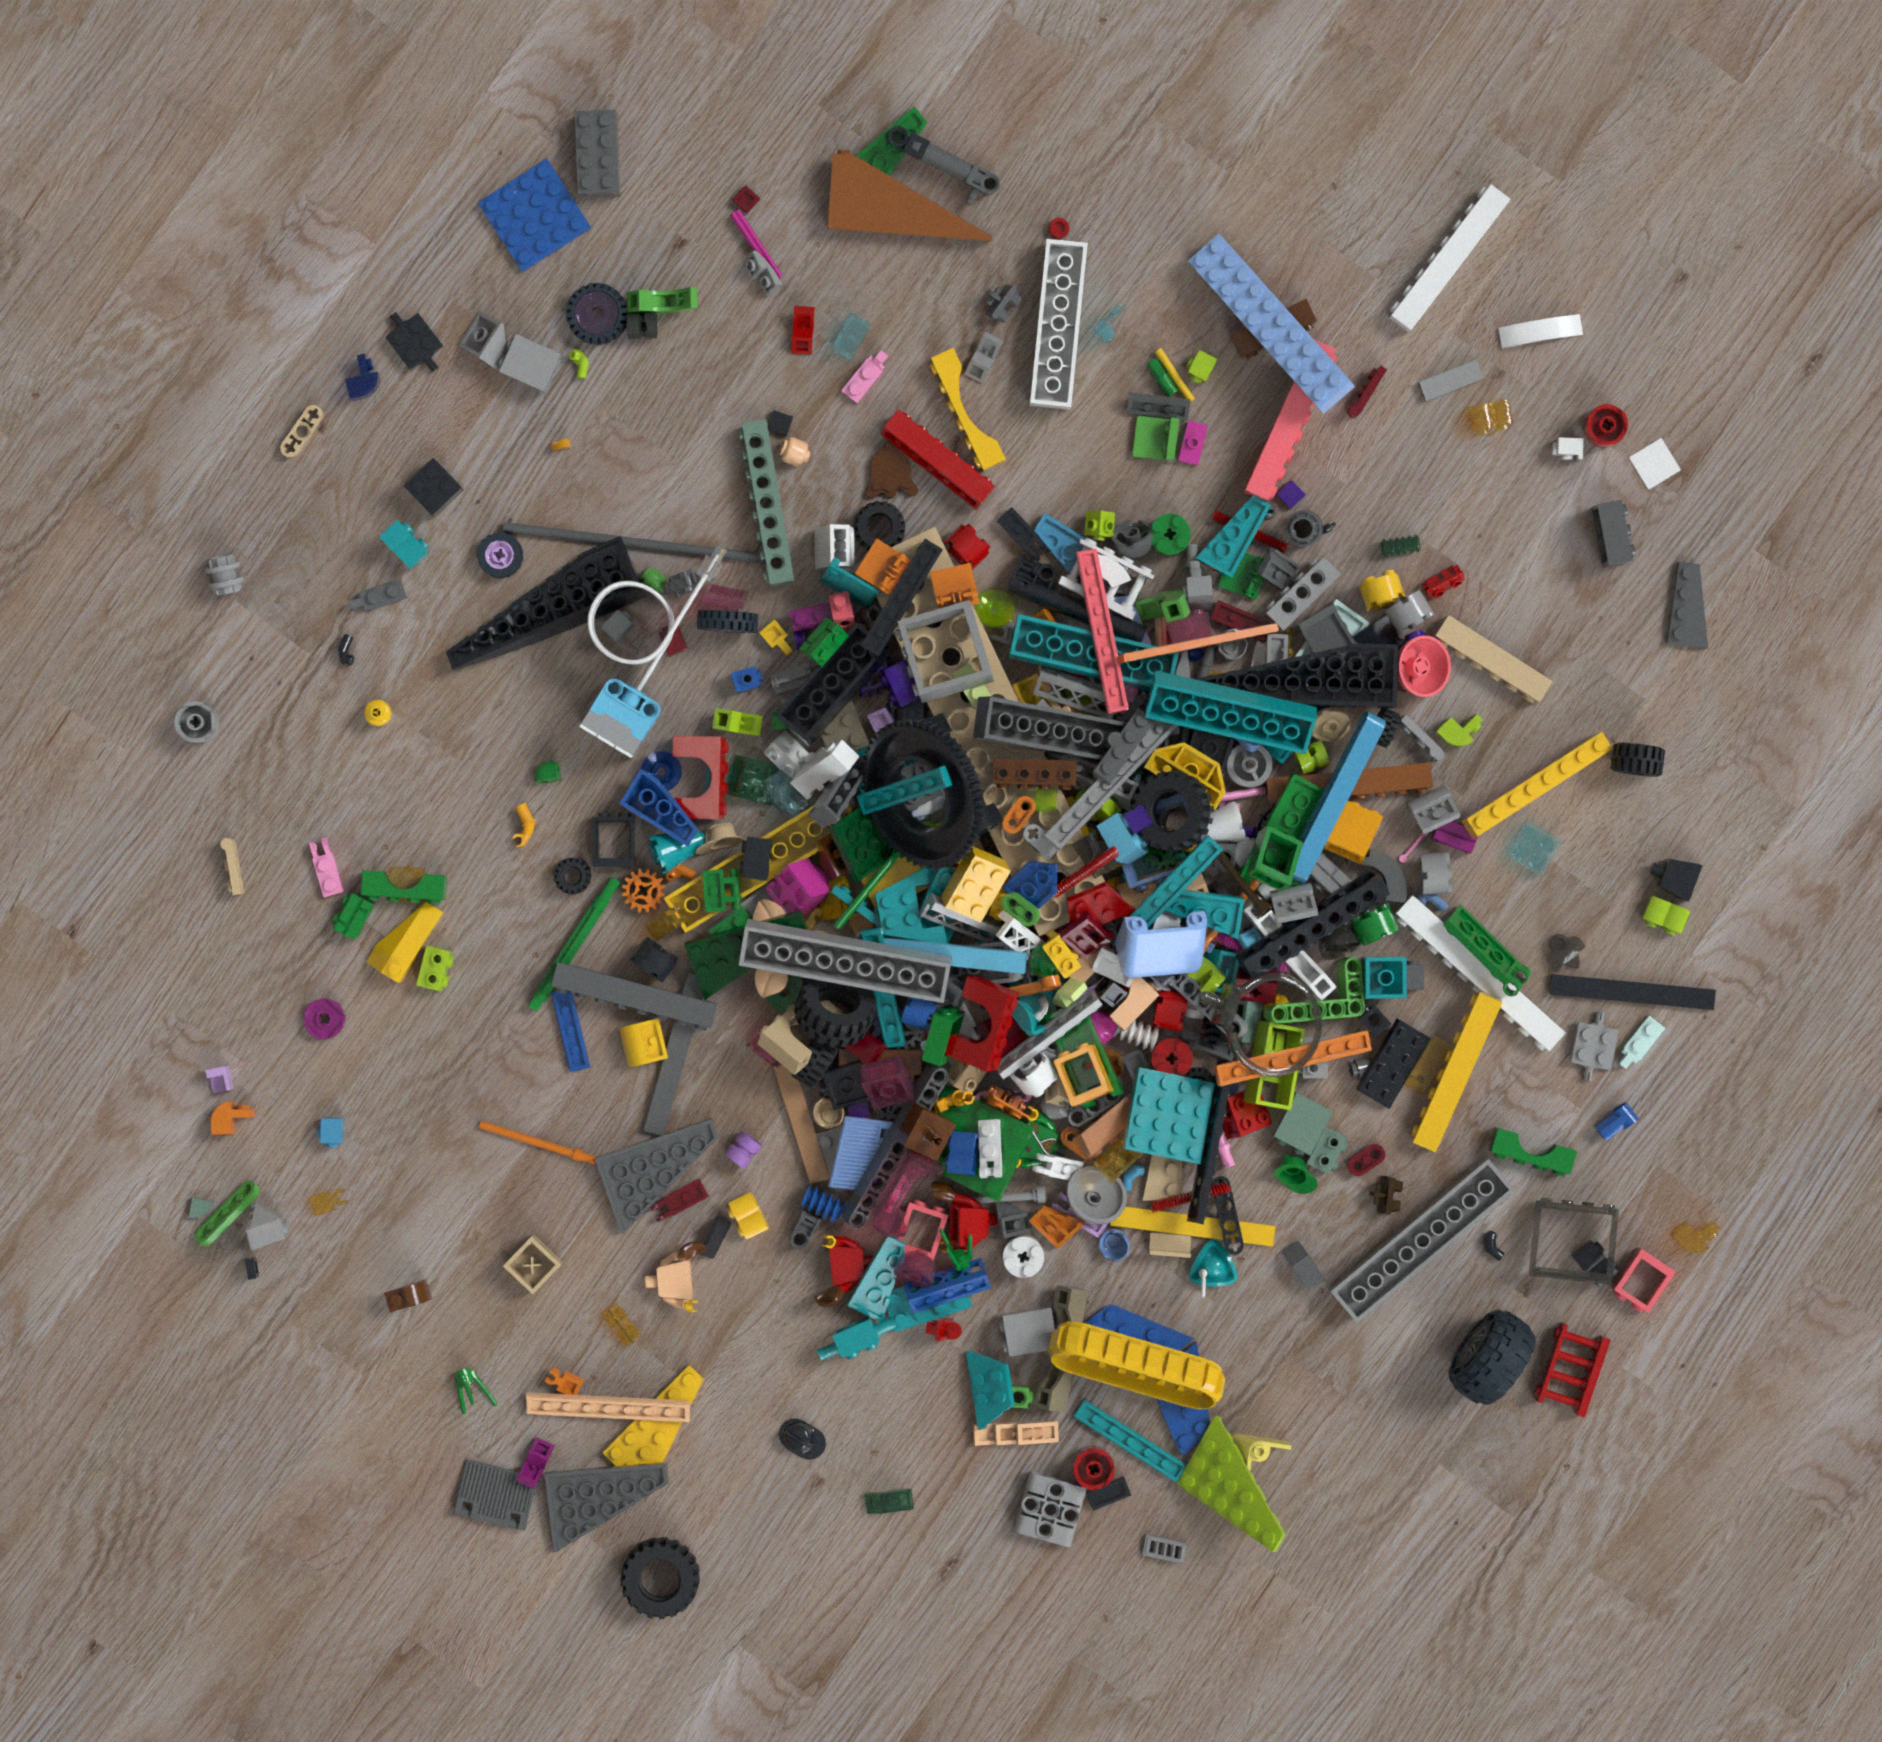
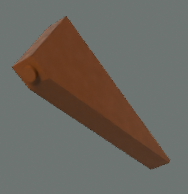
[828,149,992,241]

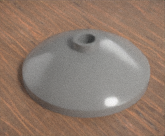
[1066,1166,1127,1224]

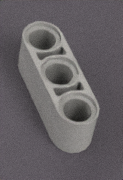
[1068,1094,1121,1127]

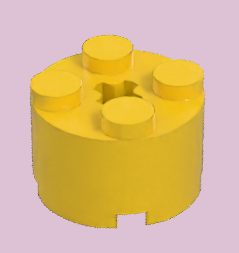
[1359,570,1406,611]

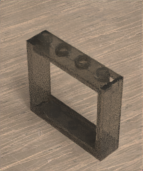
[1529,1198,1619,1285]

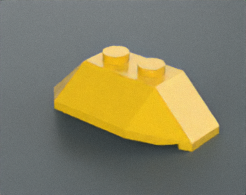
[1144,742,1226,810]

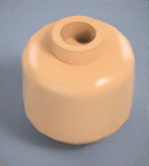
[778,437,810,467]

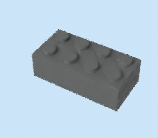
[575,110,621,198]

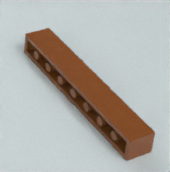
[1265,762,1433,806]

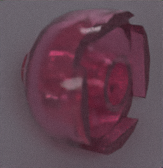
[893,1249,936,1288]

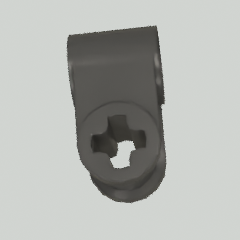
[790,1208,823,1249]

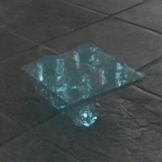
[1093,304,1126,343]

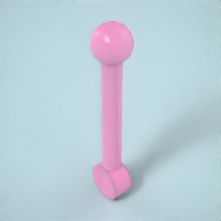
[1399,832,1430,863]

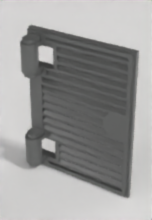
[453,1459,536,1531]

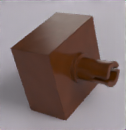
[895,1102,956,1161]

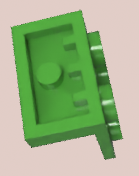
[1132,416,1179,462]

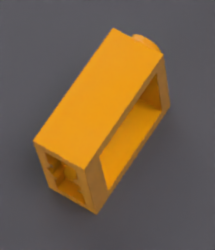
[1053,1043,1114,1107]

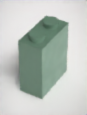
[1273,1092,1333,1156]

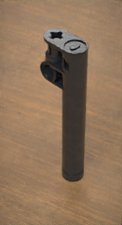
[1006,554,1147,643]

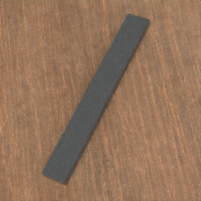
[644,972,703,1135]

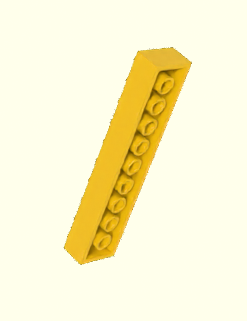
[664,805,852,933]

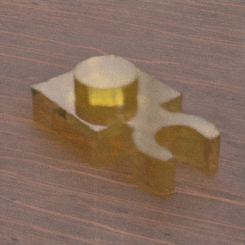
[309,1189,348,1216]

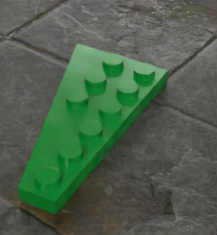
[1234,773,1324,892]

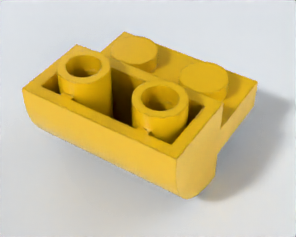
[619,1018,668,1068]

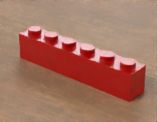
[880,409,995,511]

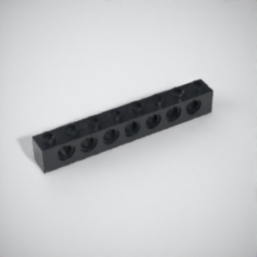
[1235,869,1390,981]

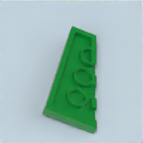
[856,106,928,175]

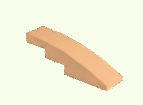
[973,1421,1059,1446]

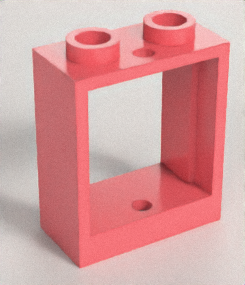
[897,1199,948,1262]
[1611,1247,1676,1313]

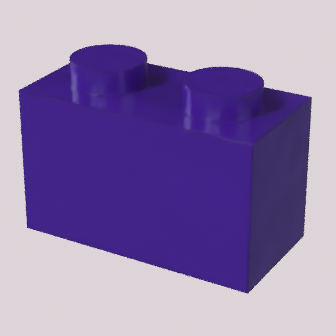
[879,660,920,708]

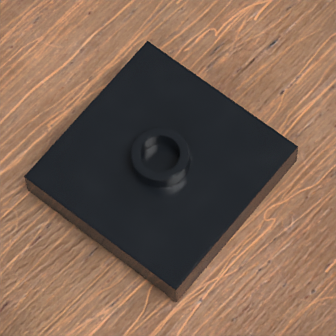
[822,1060,873,1110]

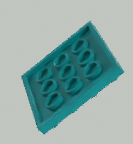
[1122,1067,1215,1164]

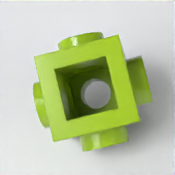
[1084,511,1115,541]

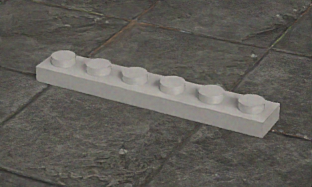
[996,990,1103,1080]

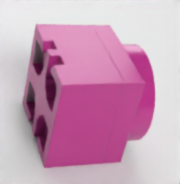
[765,858,831,916]

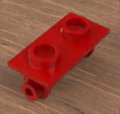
[1421,565,1465,600]

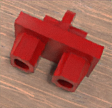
[926,1318,962,1341]

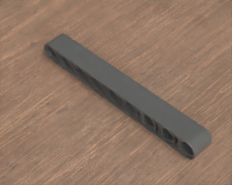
[842,1063,949,1229]

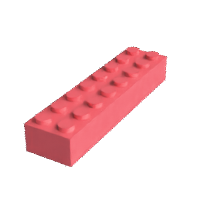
[1243,339,1337,502]

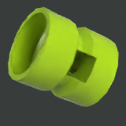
[1294,740,1330,775]

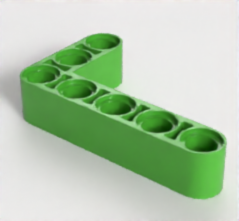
[1264,957,1365,1023]

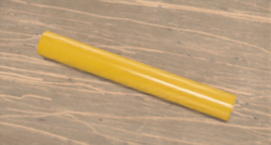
[1155,348,1195,403]

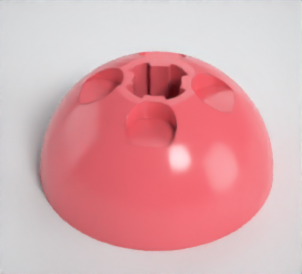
[1397,636,1451,697]

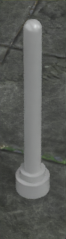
[947,1187,1046,1206]

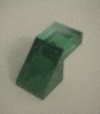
[864,1488,914,1514]

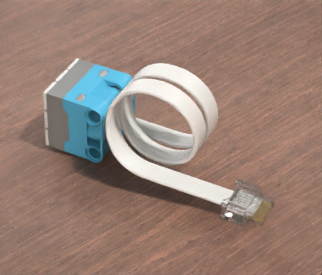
[579,545,727,758]

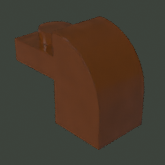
[384,1279,432,1313]

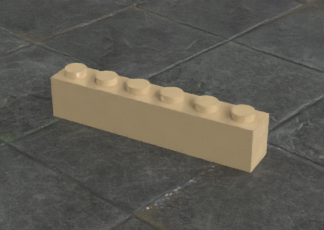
[1433,615,1553,704]

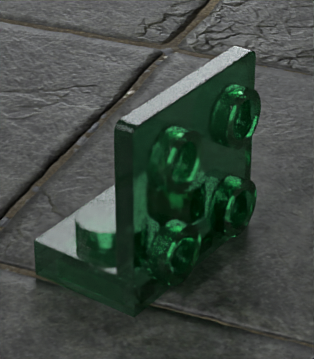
[727,754,780,805]

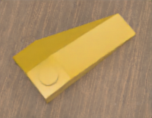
[366,902,444,983]

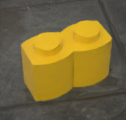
[727,1191,769,1240]

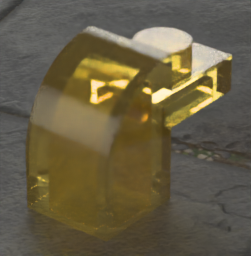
[1669,1221,1720,1253]

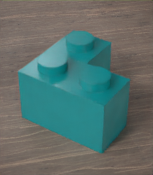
[379,520,430,570]

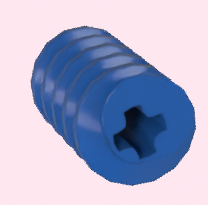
[801,1183,847,1223]

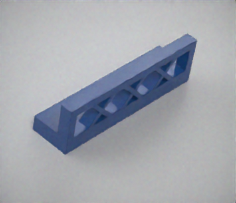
[903,1258,991,1314]

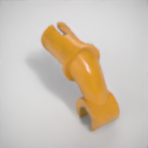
[512,803,537,847]
[933,1090,975,1113]

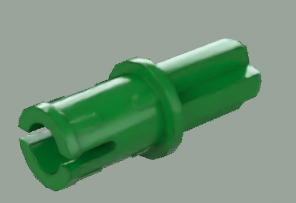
[1147,358,1179,397]

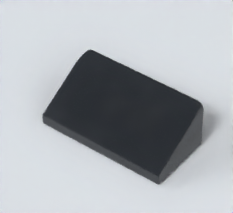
[700,1216,731,1259]

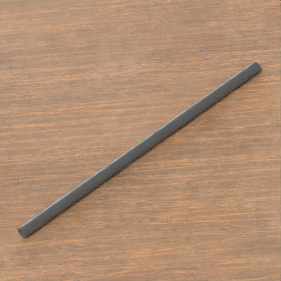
[503,522,765,564]

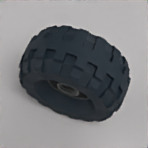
[1448,1309,1536,1405]

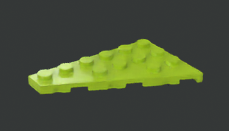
[1177,1416,1286,1552]

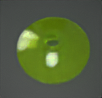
[974,589,1015,627]

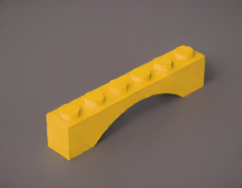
[929,348,1006,472]

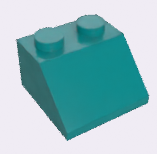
[1361,956,1407,999]

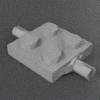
[1569,1011,1619,1081]

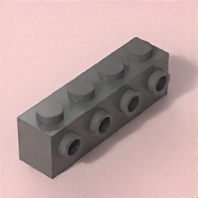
[808,752,865,828]

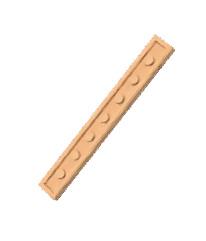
[526,1392,690,1422]

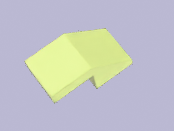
[1052,978,1088,1009]

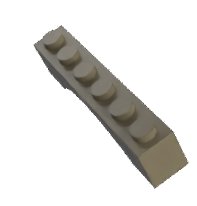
[1034,1285,1088,1412]

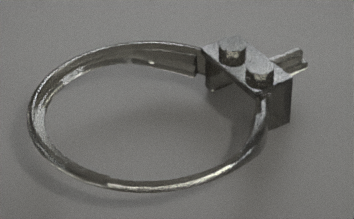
[1200,973,1322,1077]

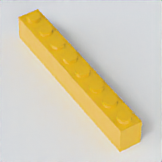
[1461,732,1613,838]
[1411,991,1502,1152]

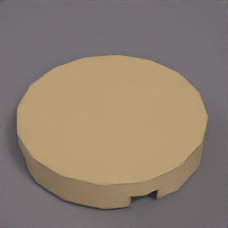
[1312,707,1351,742]

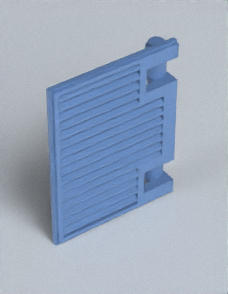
[828,1116,893,1190]

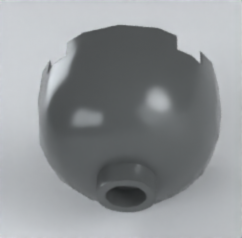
[1112,520,1153,559]

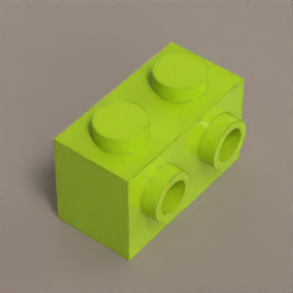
[416,945,455,991]

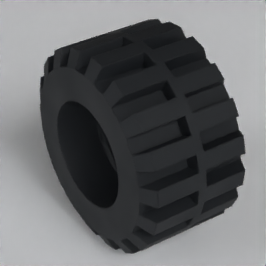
[854,501,905,551]
[1611,742,1665,777]
[791,1039,840,1089]

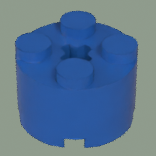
[901,997,938,1031]

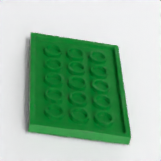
[893,1084,1034,1202]

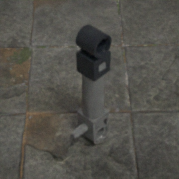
[887,126,1000,205]

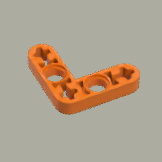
[1009,975,1061,998]

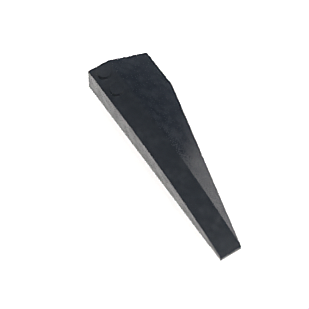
[446,536,647,671]
[1196,643,1398,709]

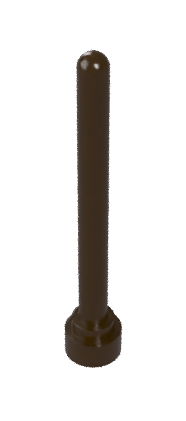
[1203,836,1272,918]

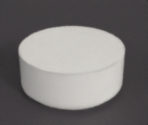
[1184,1006,1204,1019]

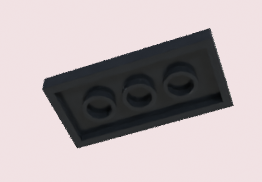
[1356,1018,1431,1109]

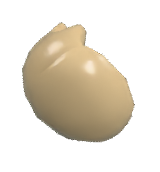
[813,1098,845,1129]

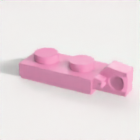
[841,350,888,404]

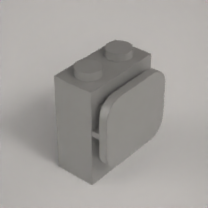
[498,334,563,394]
[999,1306,1055,1357]

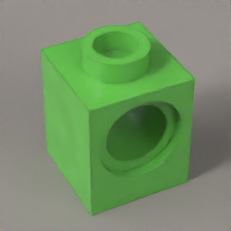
[1011,1384,1033,1409]

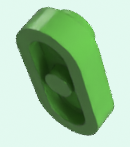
[1001,892,1040,927]

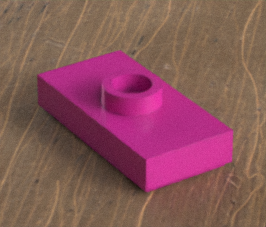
[1178,421,1208,466]

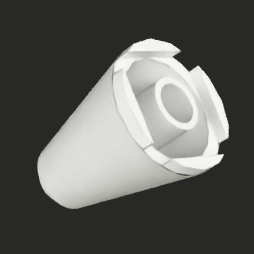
[1203,801,1246,843]

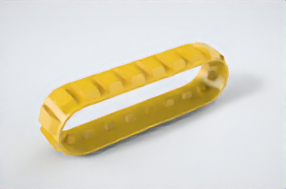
[1048,1322,1225,1409]

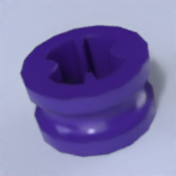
[794,630,806,650]

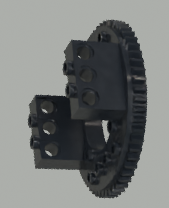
[861,713,1004,869]

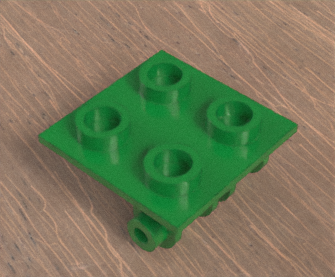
[1218,553,1264,600]

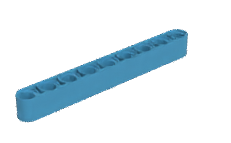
[1283,711,1386,884]

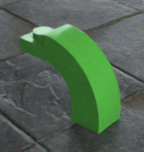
[626,287,698,314]
[1135,590,1190,622]

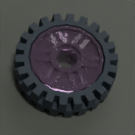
[566,283,627,345]

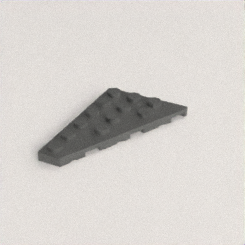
[595,1118,718,1234]
[544,1462,669,1552]

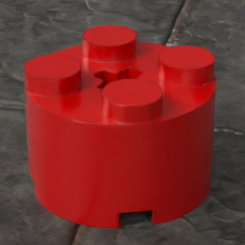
[1583,404,1628,448]
[943,524,991,570]
[1152,988,1188,1031]
[1150,1037,1192,1076]
[1073,1445,1115,1490]

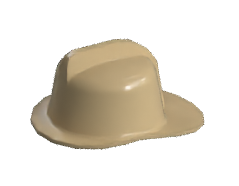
[695,823,743,855]

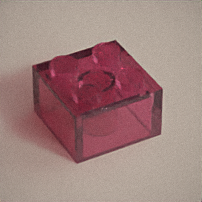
[1165,609,1212,645]
[860,1056,914,1110]

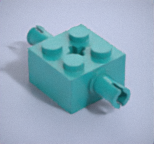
[817,1316,897,1361]

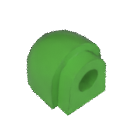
[640,567,667,593]

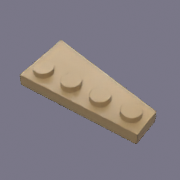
[1142,1155,1184,1201]

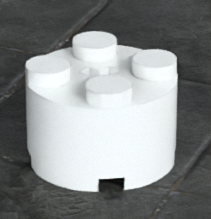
[1010,1051,1059,1097]
[1003,1235,1044,1278]

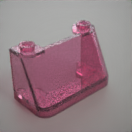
[873,1149,945,1237]

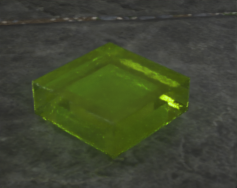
[1035,790,1057,811]

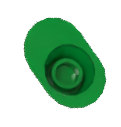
[1273,1154,1318,1194]

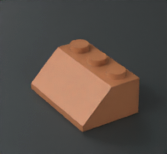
[1072,1096,1130,1158]

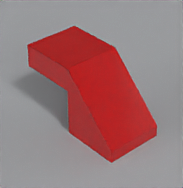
[791,305,815,355]

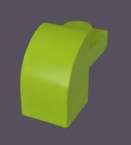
[712,708,763,736]
[1435,714,1483,747]
[1187,956,1226,995]

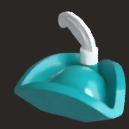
[1012,996,1048,1036]
[1188,1239,1237,1298]

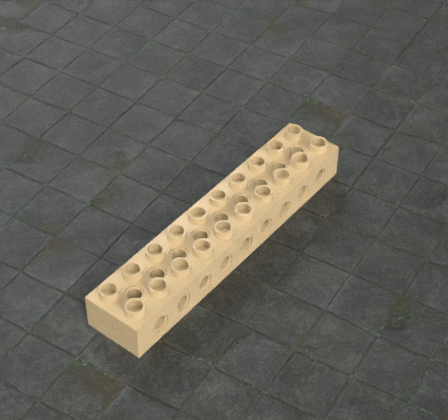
[860,527,1105,936]

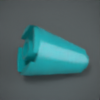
[647,830,706,875]

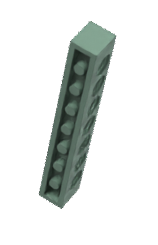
[738,419,794,587]

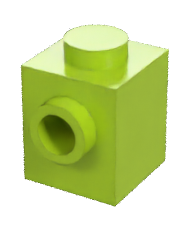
[1186,350,1217,384]

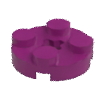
[304,998,346,1039]

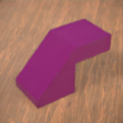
[516,1437,555,1489]

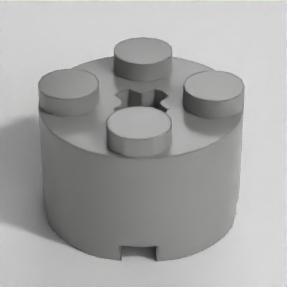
[1385,590,1435,636]
[174,701,220,743]
[1419,852,1452,895]

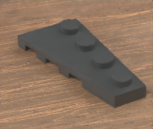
[1666,561,1708,649]

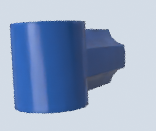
[1595,1102,1639,1141]

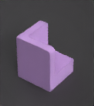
[205,1065,234,1093]

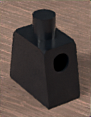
[1649,859,1703,902]

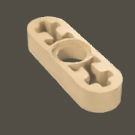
[280,405,324,458]

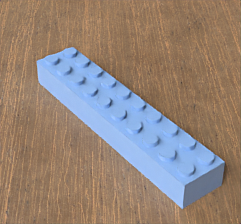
[1188,233,1355,414]

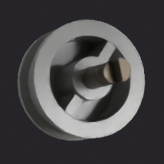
[1226,744,1272,788]

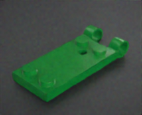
[1443,904,1531,997]
[1045,1008,1124,1109]

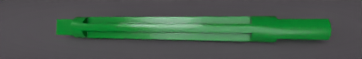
[528,876,620,1012]

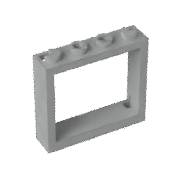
[896,600,994,703]

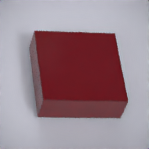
[732,185,761,215]

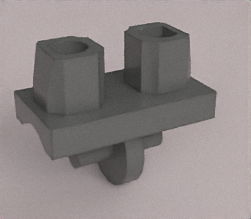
[985,284,1022,323]

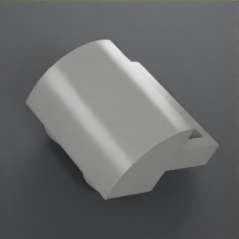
[1407,785,1461,835]
[1269,883,1318,924]

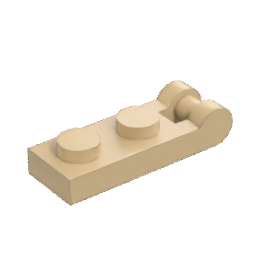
[220,838,244,895]

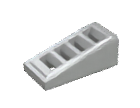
[1142,1534,1187,1563]

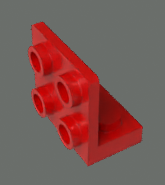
[1223,1090,1272,1140]

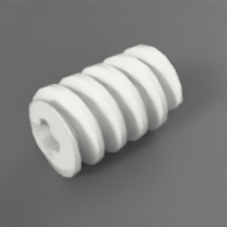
[1114,1020,1159,1052]

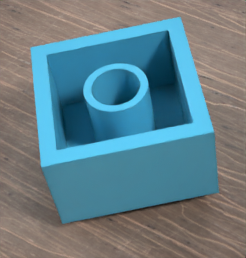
[1097,813,1149,864]

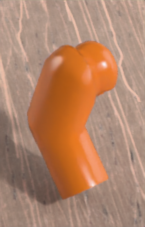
[665,864,697,881]

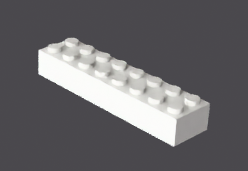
[1030,239,1088,410]

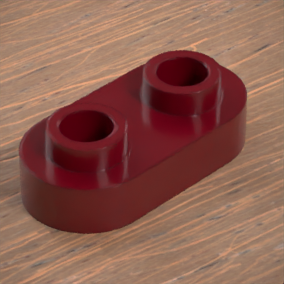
[1347,1144,1385,1176]

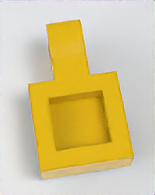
[759,619,793,656]

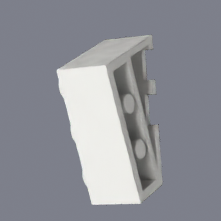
[790,740,859,800]

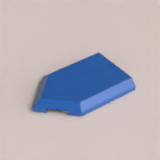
[1002,861,1058,917]

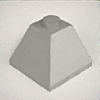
[458,311,507,369]

